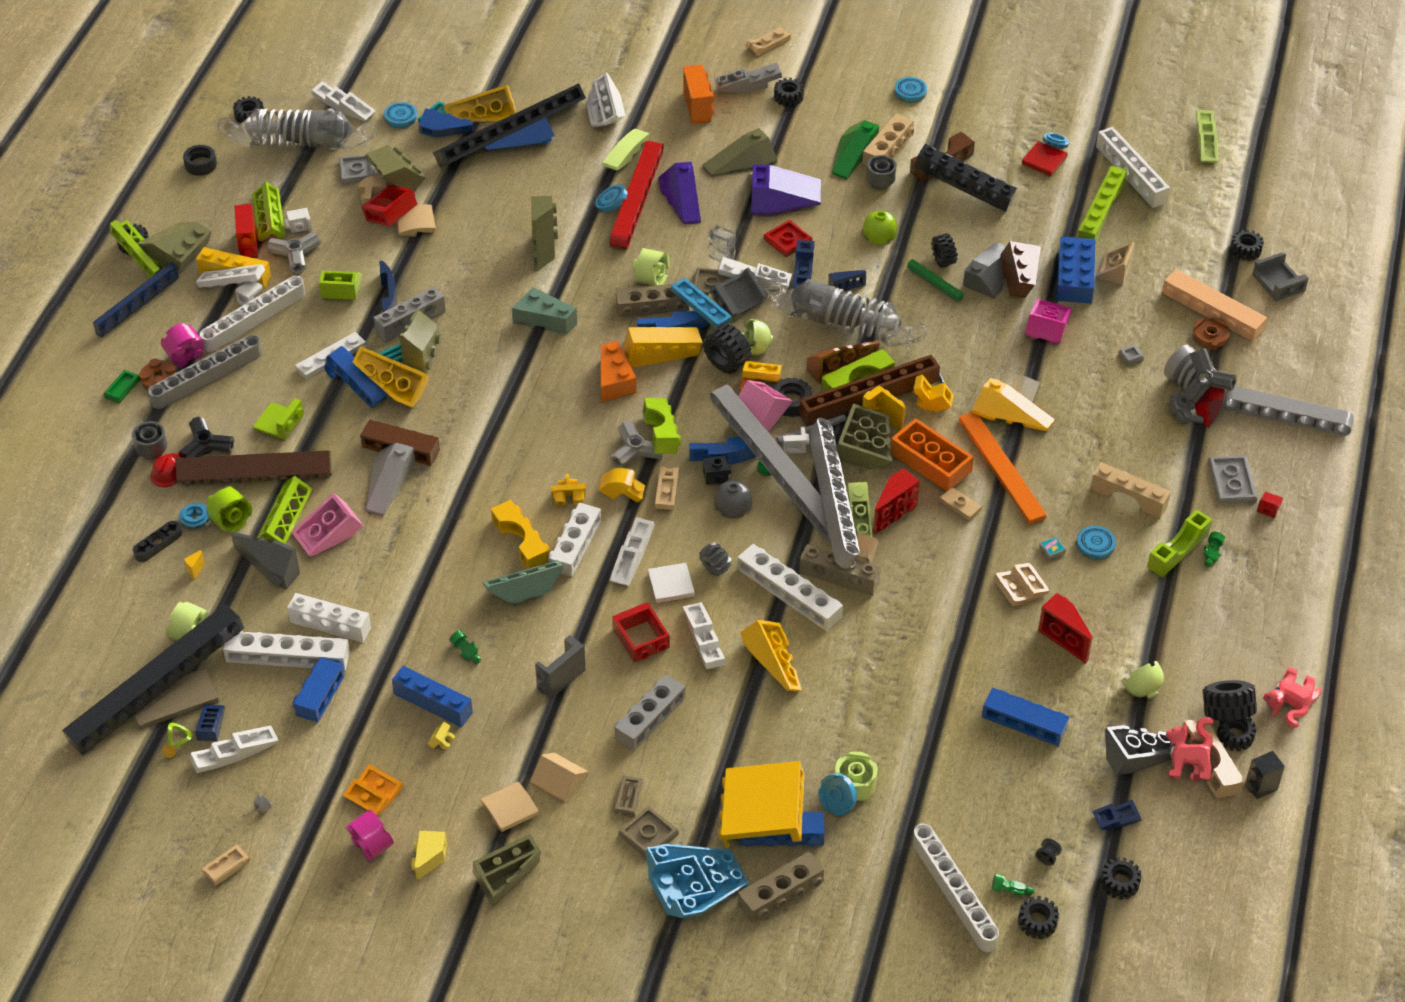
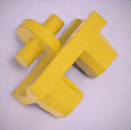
[551,474,586,506]

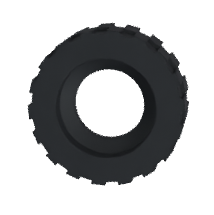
[773,378,812,417]

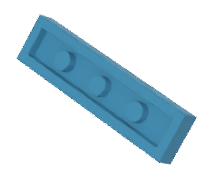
[671,278,732,328]

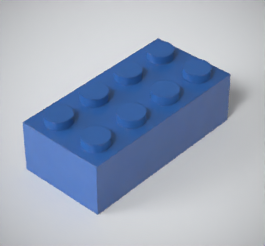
[1056,237,1096,304]

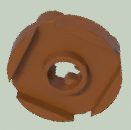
[1193,317,1230,350]
[139,358,177,390]

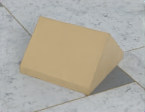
[1097,241,1135,285]
[530,753,589,803]

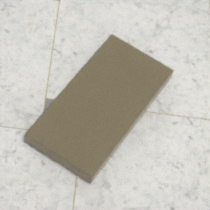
[134,668,219,730]

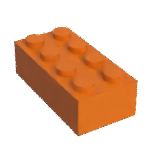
[890,418,974,492]

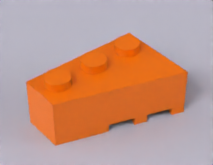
[601,341,637,402]

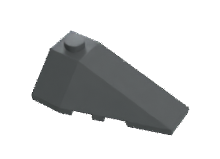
[963,242,1006,299]
[231,532,300,589]
[1105,725,1172,775]

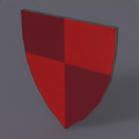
[1195,386,1226,428]

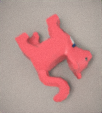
[1263,667,1322,728]
[1166,717,1214,781]

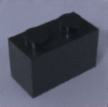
[1245,751,1285,799]

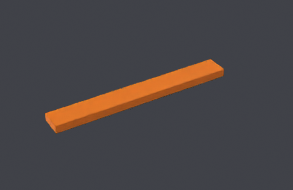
[959,412,1047,524]

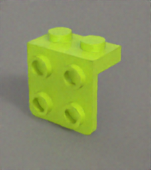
[254,398,304,440]

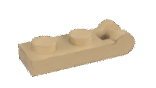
[746,27,791,56]
[655,466,679,510]

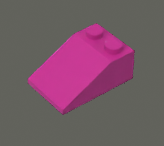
[1025,298,1072,344]

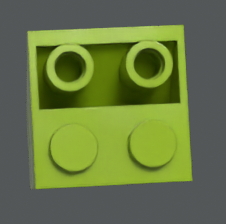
[319,271,362,300]

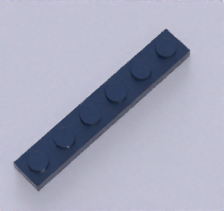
[93,262,179,337]

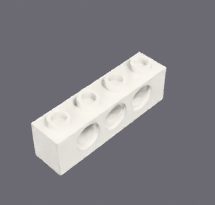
[548,503,601,577]
[287,593,371,643]

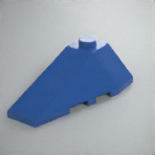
[484,118,555,150]

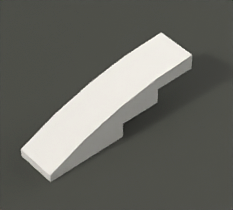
[311,81,376,122]
[610,517,655,587]
[683,602,726,669]
[190,726,279,773]

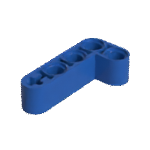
[324,346,388,408]

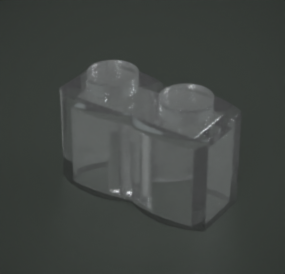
[708,225,736,262]

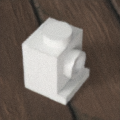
[285,208,312,233]

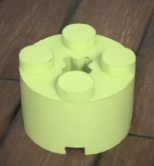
[633,248,670,286]
[166,601,208,641]
[835,752,878,801]

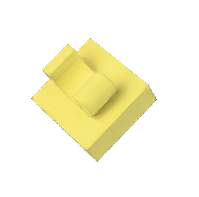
[427,722,455,750]

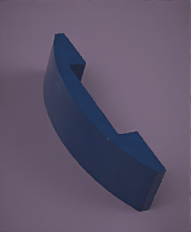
[792,240,815,290]
[379,261,397,312]

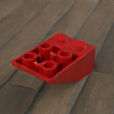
[873,468,920,534]

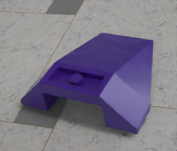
[751,165,821,215]

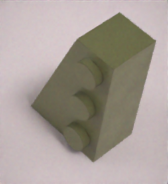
[473,834,541,907]

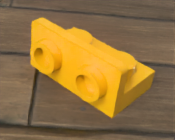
[742,361,782,383]

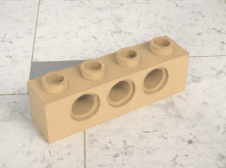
[862,113,915,166]

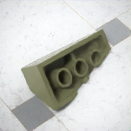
[702,128,777,177]

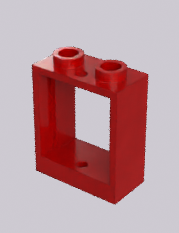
[361,185,418,226]
[612,602,670,662]

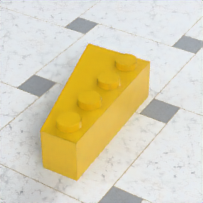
[622,327,703,368]

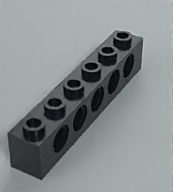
[914,144,1017,212]

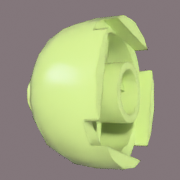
[742,319,773,356]
[1122,661,1164,699]

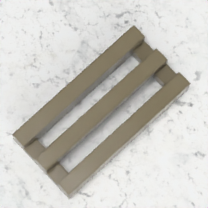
[614,775,643,817]

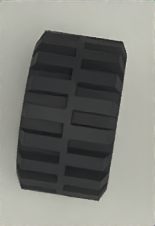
[703,323,752,374]
[1203,680,1257,721]

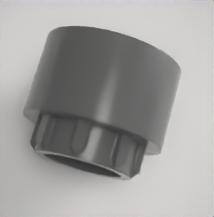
[866,155,897,190]
[132,421,168,459]

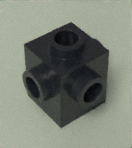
[703,456,732,485]

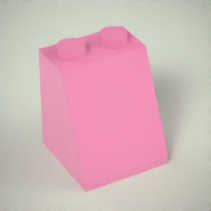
[738,380,792,432]

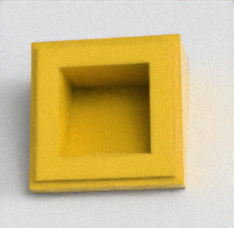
[184,550,205,579]

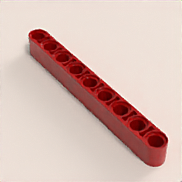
[610,141,664,249]

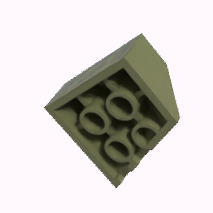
[365,145,425,193]
[531,196,558,271]
[137,222,211,275]
[400,310,442,374]
[837,404,892,470]

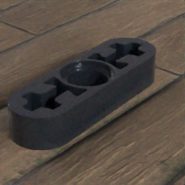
[133,521,182,562]

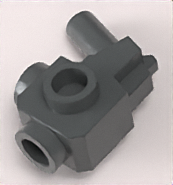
[1168,392,1204,424]

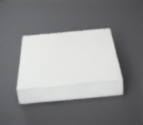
[648,563,695,603]

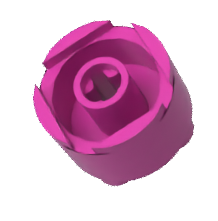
[160,323,204,367]
[345,810,394,862]

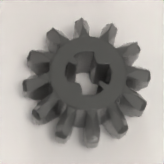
[699,542,732,576]

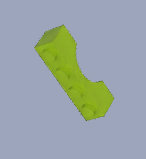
[821,349,895,391]
[642,398,681,454]
[1147,509,1213,578]

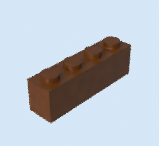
[360,419,440,466]

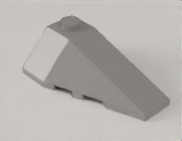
[366,443,415,516]

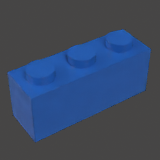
[293,658,345,722]

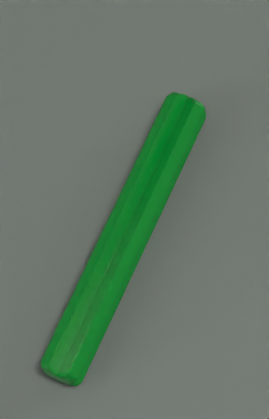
[907,259,964,302]

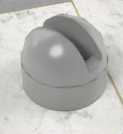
[254,794,273,813]

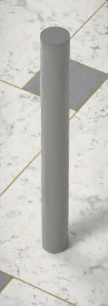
[776,414,846,444]

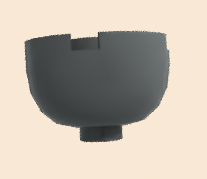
[714,480,752,519]

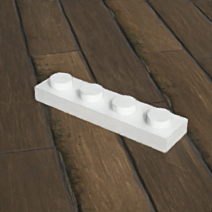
[196,264,265,288]
[295,332,366,380]

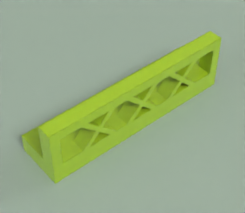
[252,182,285,242]
[110,220,165,278]
[256,476,312,544]

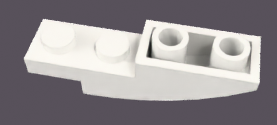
[718,257,792,290]

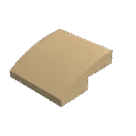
[396,204,435,237]
[993,563,1050,607]
[481,782,539,832]

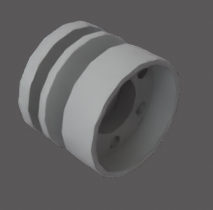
[1164,345,1214,391]

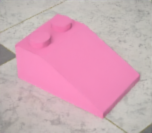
[291,493,364,557]

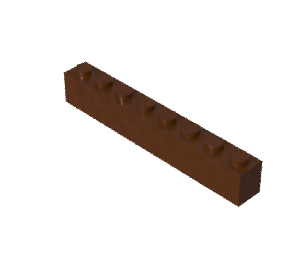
[799,354,940,426]
[176,450,332,485]

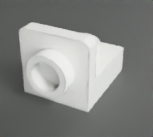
[783,427,809,454]

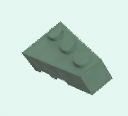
[512,287,577,334]

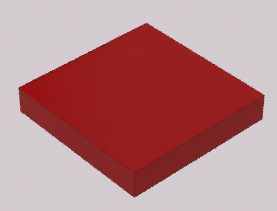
[1022,141,1068,176]
[763,219,812,257]

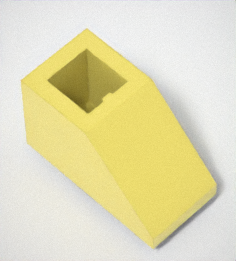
[411,831,447,879]

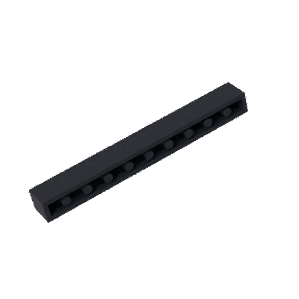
[432,83,586,168]
[62,604,244,755]

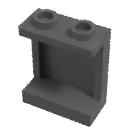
[1252,252,1309,301]
[709,267,767,319]
[535,635,586,699]

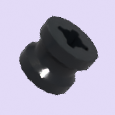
[1035,838,1062,866]

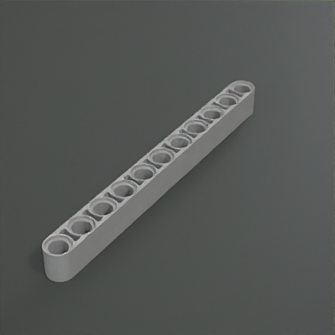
[710,385,831,542]
[809,418,860,569]

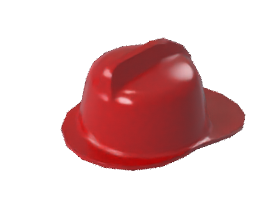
[150,453,180,488]

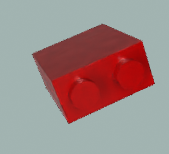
[234,204,258,258]

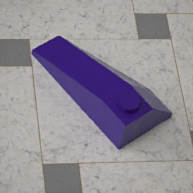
[658,161,701,224]

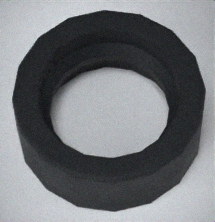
[183,144,217,175]

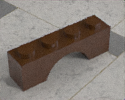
[910,131,975,183]

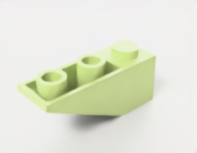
[846,482,872,537]

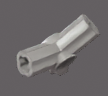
[267,232,321,274]
[610,421,663,468]

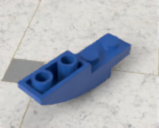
[637,311,709,331]
[689,437,756,465]

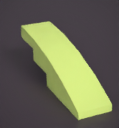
[1196,110,1218,163]
[602,129,650,170]

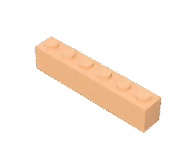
[1162,269,1267,342]

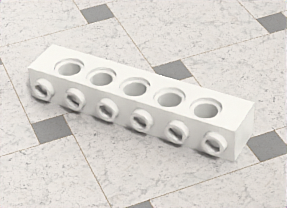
[1096,127,1170,208]
[737,544,843,631]
[223,631,350,671]

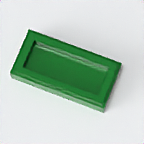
[103,370,140,404]

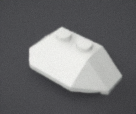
[586,73,625,127]

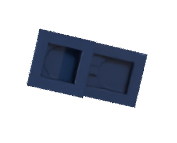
[1092,800,1142,830]

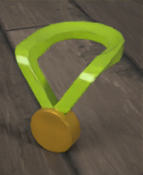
[163,723,193,758]

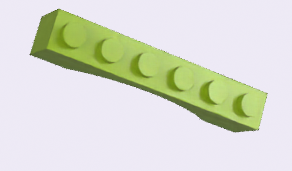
[1078,165,1128,245]

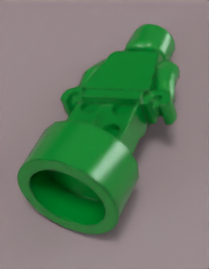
[1204,531,1225,567]
[449,630,481,663]
[991,873,1034,896]

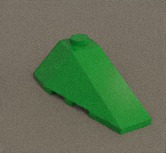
[832,120,879,180]

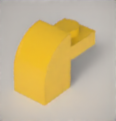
[914,375,954,412]
[598,468,645,503]

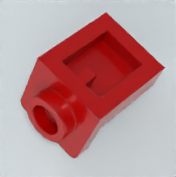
[1257,491,1283,518]

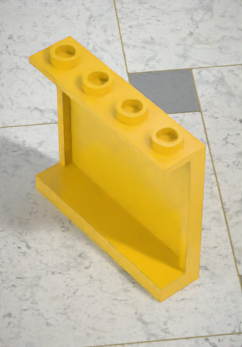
[718,761,804,848]

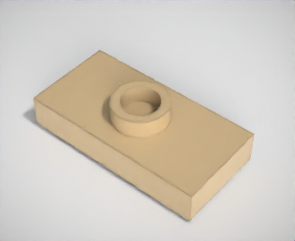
[939,487,982,522]
[202,844,250,886]

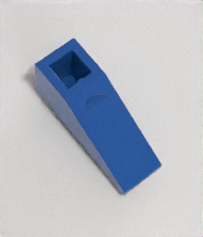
[419,108,473,138]

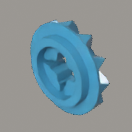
[1042,133,1069,149]
[179,503,209,529]

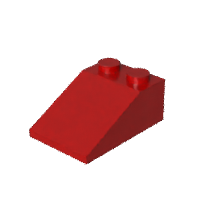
[1038,593,1093,664]

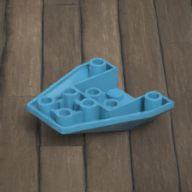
[646,844,749,918]

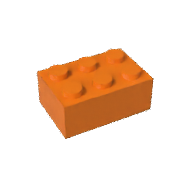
[683,64,714,124]

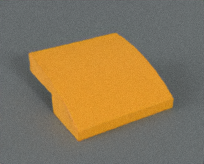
[343,764,404,816]

